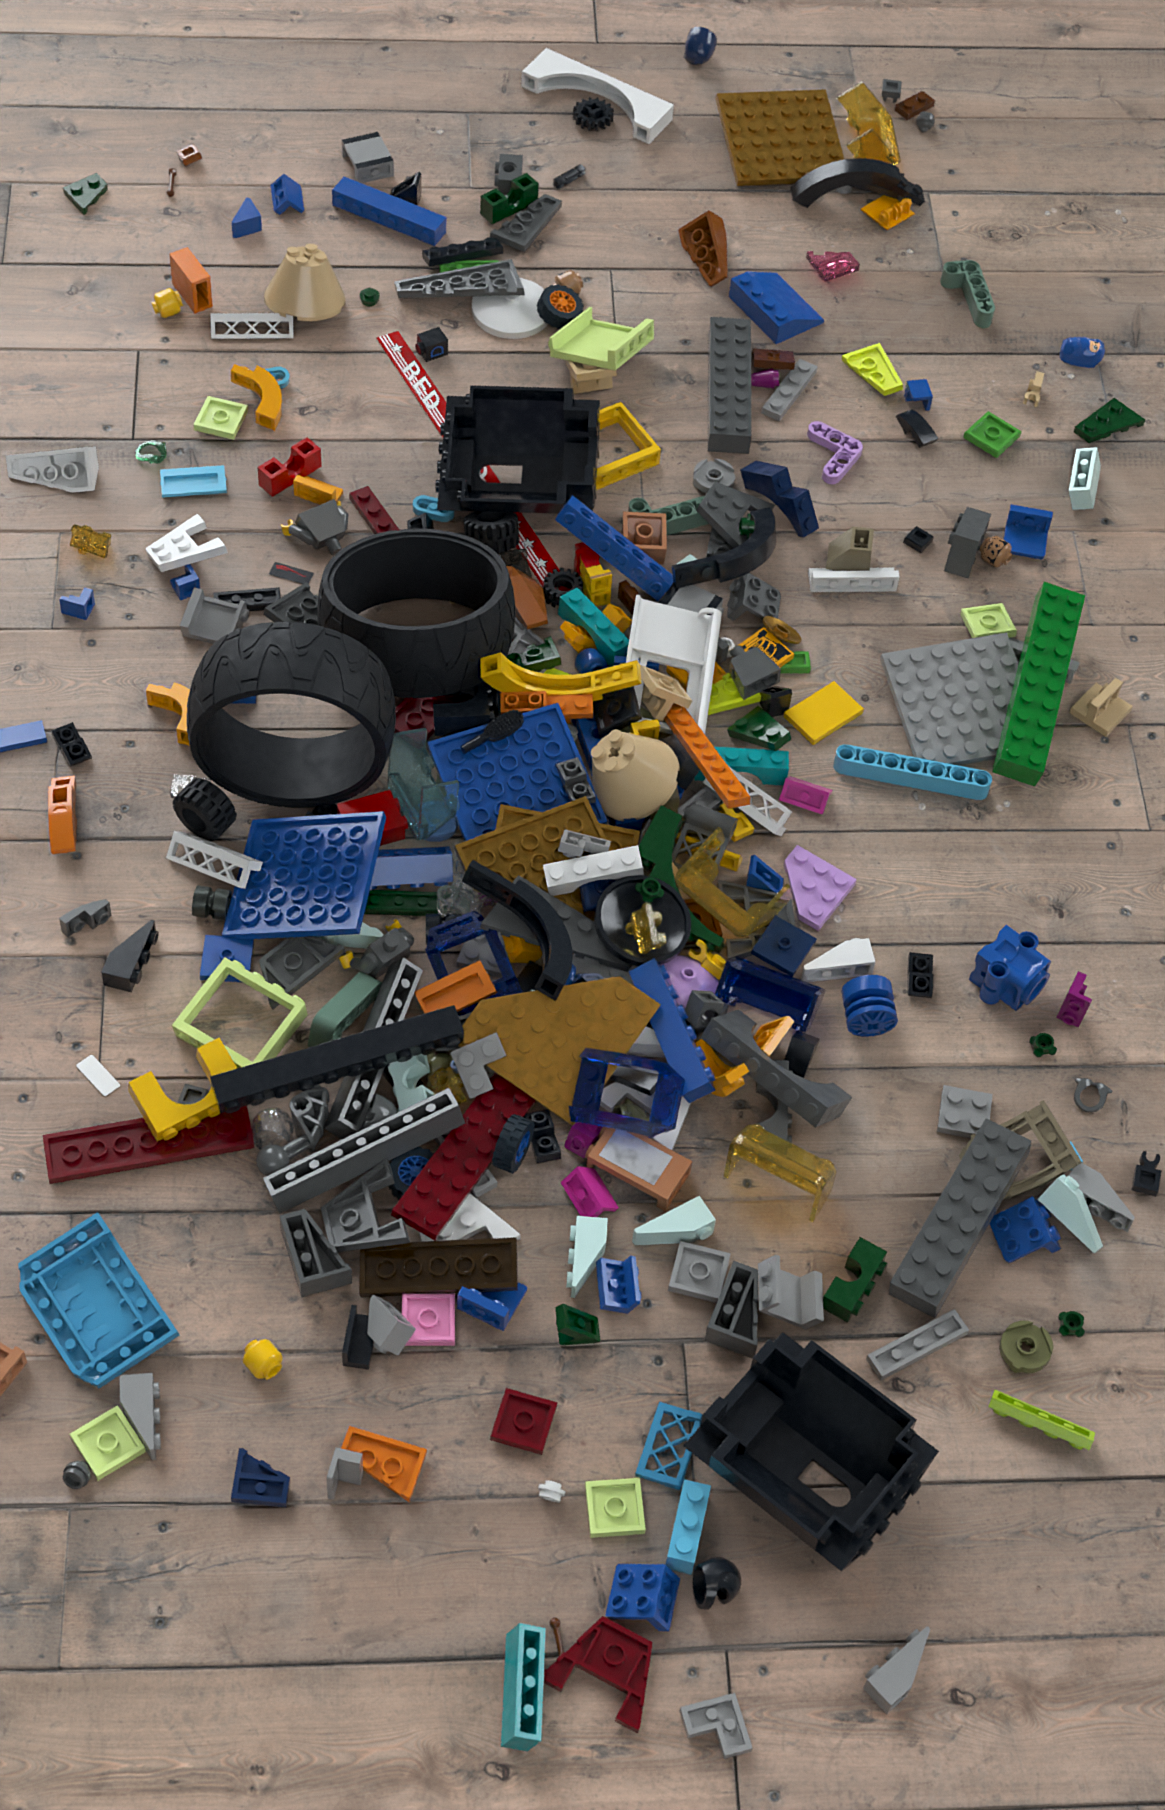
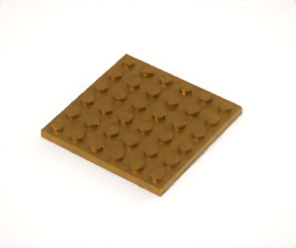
[715,89,845,186]

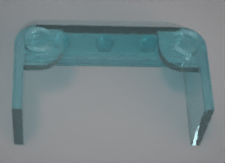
[387,728,460,841]

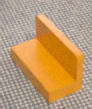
[293,475,343,505]

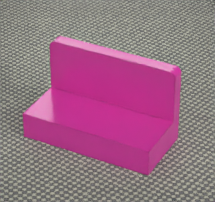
[779,776,833,815]
[560,1167,619,1217]

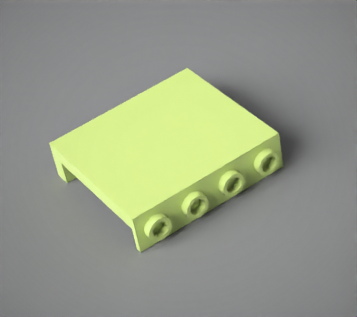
[548,307,654,370]

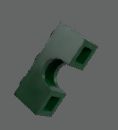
[480,173,539,225]
[823,1237,888,1323]

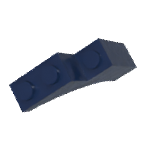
[740,461,819,538]

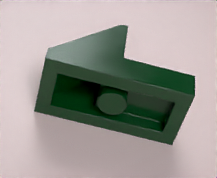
[555,1303,600,1346]

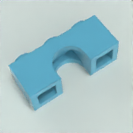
[666,1479,711,1575]

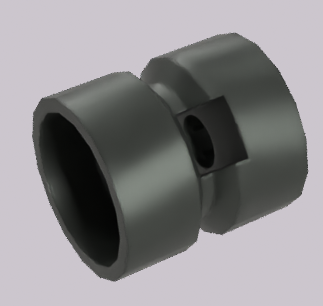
[192,885,232,921]

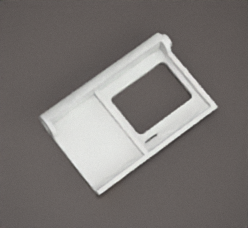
[626,594,722,735]

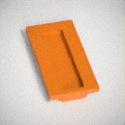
[414,960,497,1014]

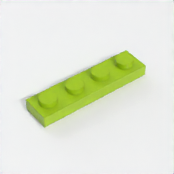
[988,1390,1095,1451]

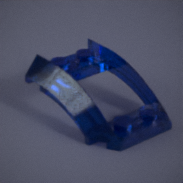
[425,910,523,1016]
[569,1048,685,1138]

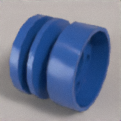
[841,975,898,1037]

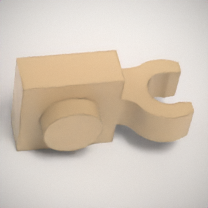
[1023,371,1044,407]

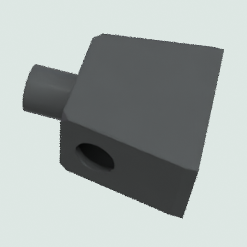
[729,645,781,700]

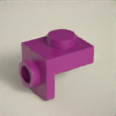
[564,1116,603,1158]

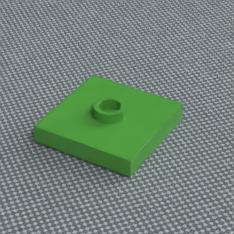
[963,411,1022,458]

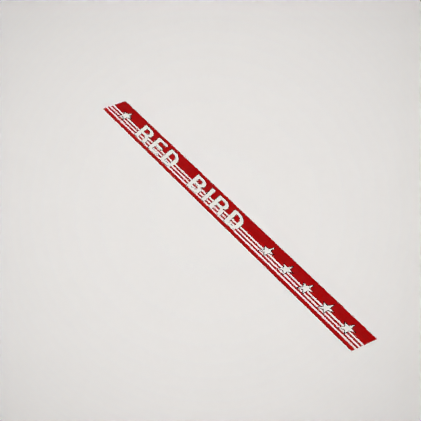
[376,331,570,591]

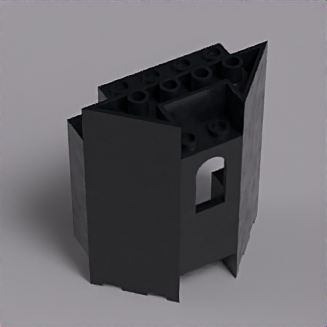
[435,385,600,514]
[683,1332,939,1572]

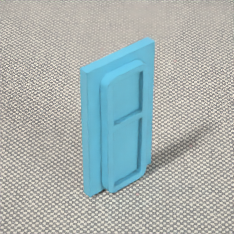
[160,465,227,498]

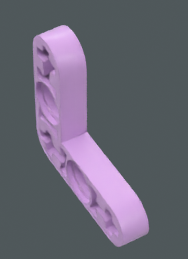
[807,421,863,484]

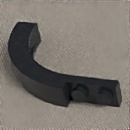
[790,158,925,208]
[672,507,776,589]
[462,860,573,1001]

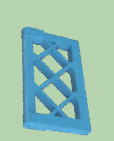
[635,1402,703,1490]

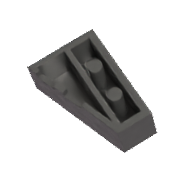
[944,507,991,579]
[279,1209,352,1298]
[704,1261,758,1359]

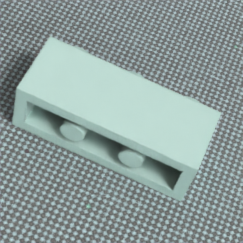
[1069,447,1101,510]

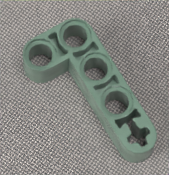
[940,260,995,328]
[628,496,709,536]
[308,971,382,1047]

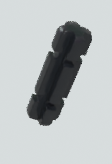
[553,164,586,189]

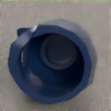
[684,26,717,65]

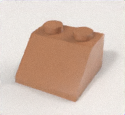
[621,511,667,564]

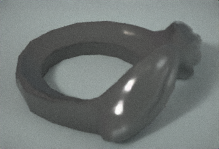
[1074,1078,1113,1113]

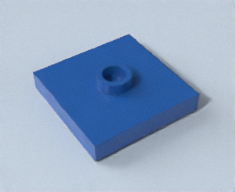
[200,935,254,983]

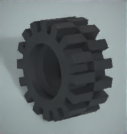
[543,568,583,609]

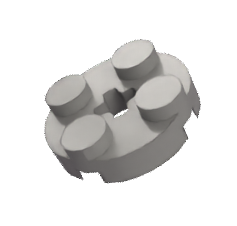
[693,459,735,493]

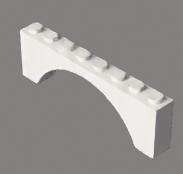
[521,48,674,144]

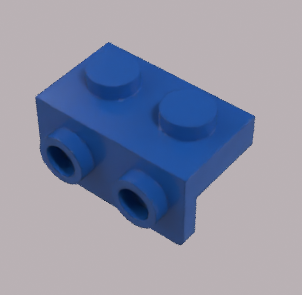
[596,1256,641,1314]

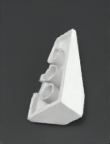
[6,447,99,493]

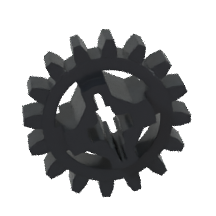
[573,97,614,131]

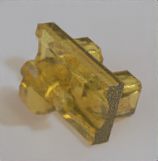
[70,524,111,558]
[625,903,666,954]

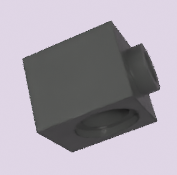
[685,990,724,1030]

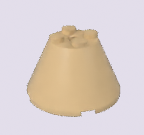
[264,244,345,321]
[591,729,680,821]

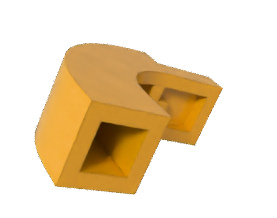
[231,364,282,431]
[560,603,632,653]
[146,682,190,746]
[695,1039,749,1097]

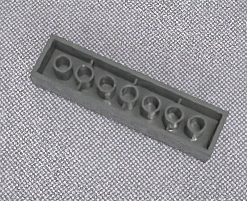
[707,317,752,454]
[889,1118,1032,1318]

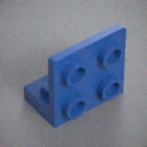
[457,1282,527,1331]
[605,1564,680,1632]

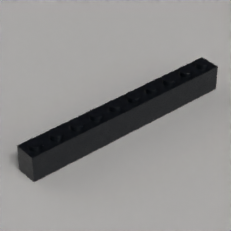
[210,1005,464,1113]

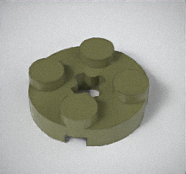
[999,1320,1053,1373]

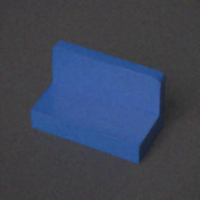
[271,173,304,215]

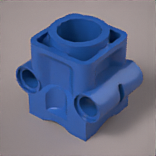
[969,925,1051,1011]

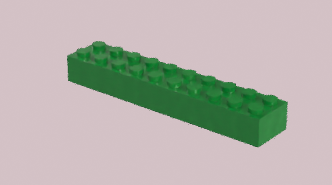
[992,581,1086,787]

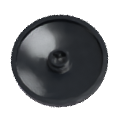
[594,875,691,966]

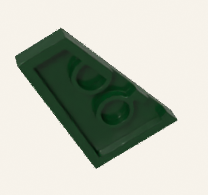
[1074,398,1145,443]
[507,636,562,671]
[727,706,791,751]

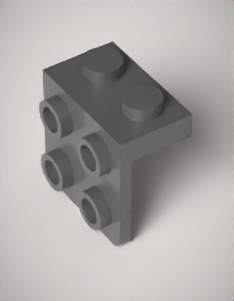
[727,573,781,621]

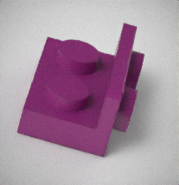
[1056,971,1092,1027]

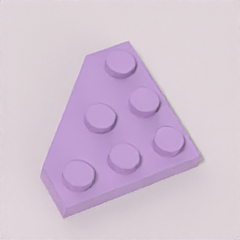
[784,845,857,931]

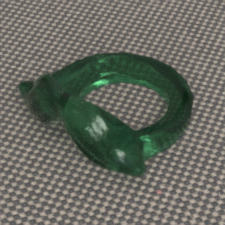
[135,440,167,464]

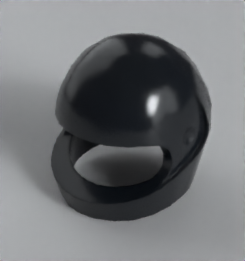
[693,1557,741,1610]

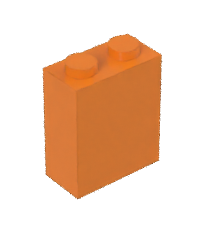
[169,247,213,314]

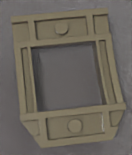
[959,1100,1082,1199]

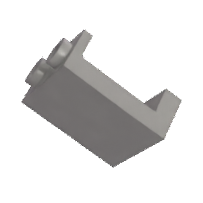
[180,588,249,644]

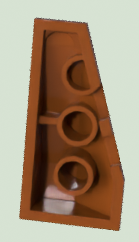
[678,210,728,287]
[506,566,548,630]

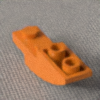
[500,691,593,724]
[48,775,77,854]

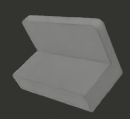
[326,1447,363,1500]

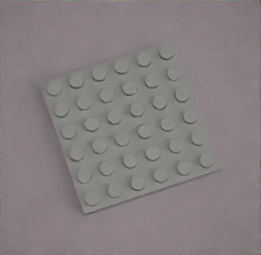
[880,633,1019,766]

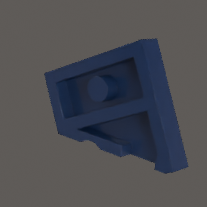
[231,1448,290,1508]

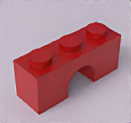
[257,437,322,497]

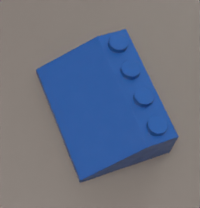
[729,272,824,344]

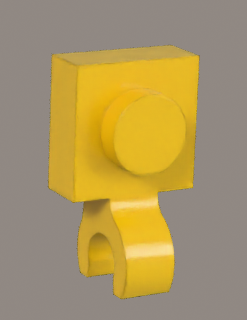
[719,803,755,842]
[688,939,728,980]

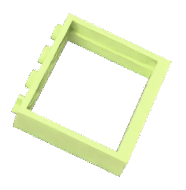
[172,957,308,1068]

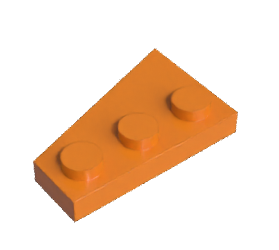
[341,1426,427,1503]

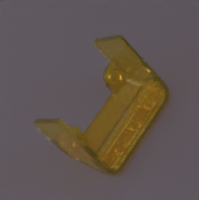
[837,81,901,165]
[675,827,793,937]
[723,1124,837,1223]

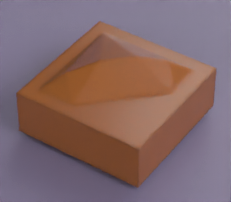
[177,144,202,166]

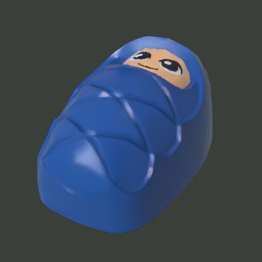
[1060,337,1105,368]

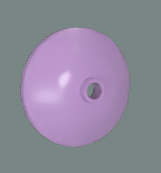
[660,955,720,1009]

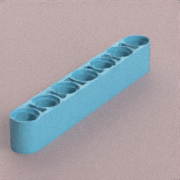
[833,744,992,800]

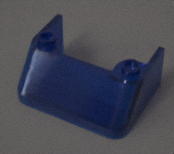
[715,957,826,1032]

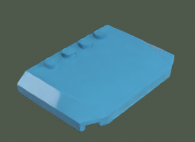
[18,1212,180,1389]

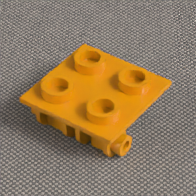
[860,195,915,230]

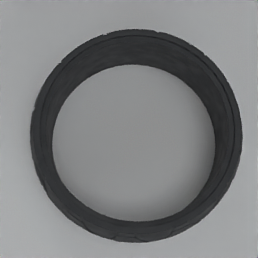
[317,529,516,698]
[187,622,396,808]

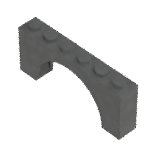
[700,1009,852,1128]

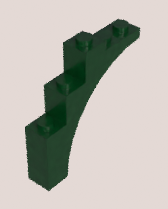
[638,805,724,953]

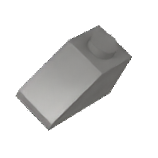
[367,1295,416,1355]

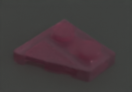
[806,251,860,282]

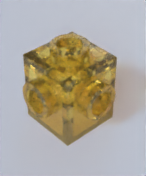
[428,1066,467,1104]

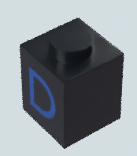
[415,327,448,362]

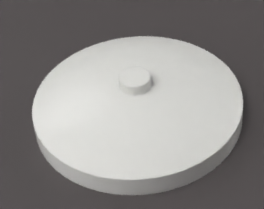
[472,278,548,339]

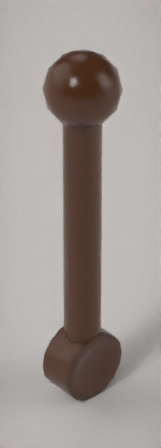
[167,168,177,197]
[549,1618,564,1656]

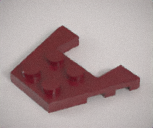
[544,1616,653,1734]

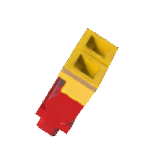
[574,542,612,607]

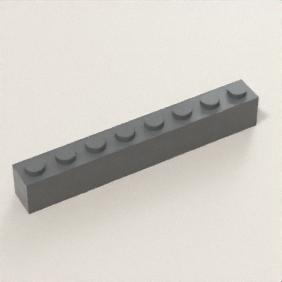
[324,957,423,1139]
[263,1088,465,1214]

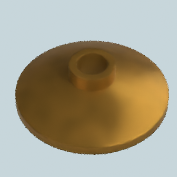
[763,616,802,644]

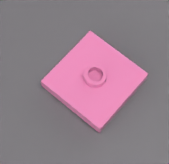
[402,1293,455,1346]

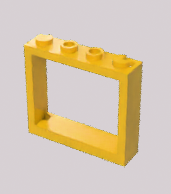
[596,402,661,490]

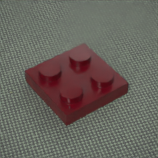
[490,1388,558,1455]

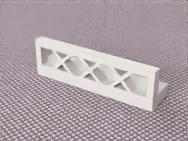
[210,313,294,339]
[808,568,899,592]
[703,766,792,836]
[166,831,263,889]

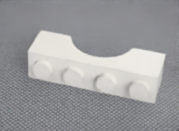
[543,845,644,896]

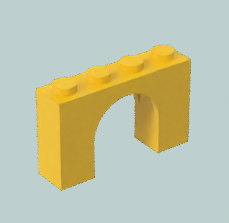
[128,1038,237,1142]

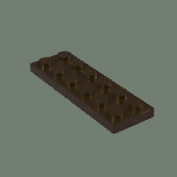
[359,1237,518,1297]

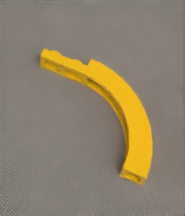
[480,652,641,701]

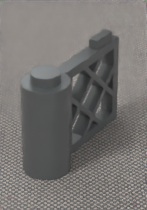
[672,803,738,883]

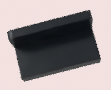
[342,1305,374,1370]

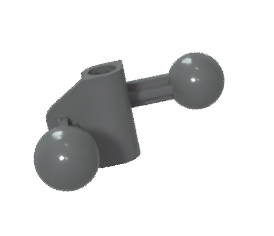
[256,1084,330,1176]

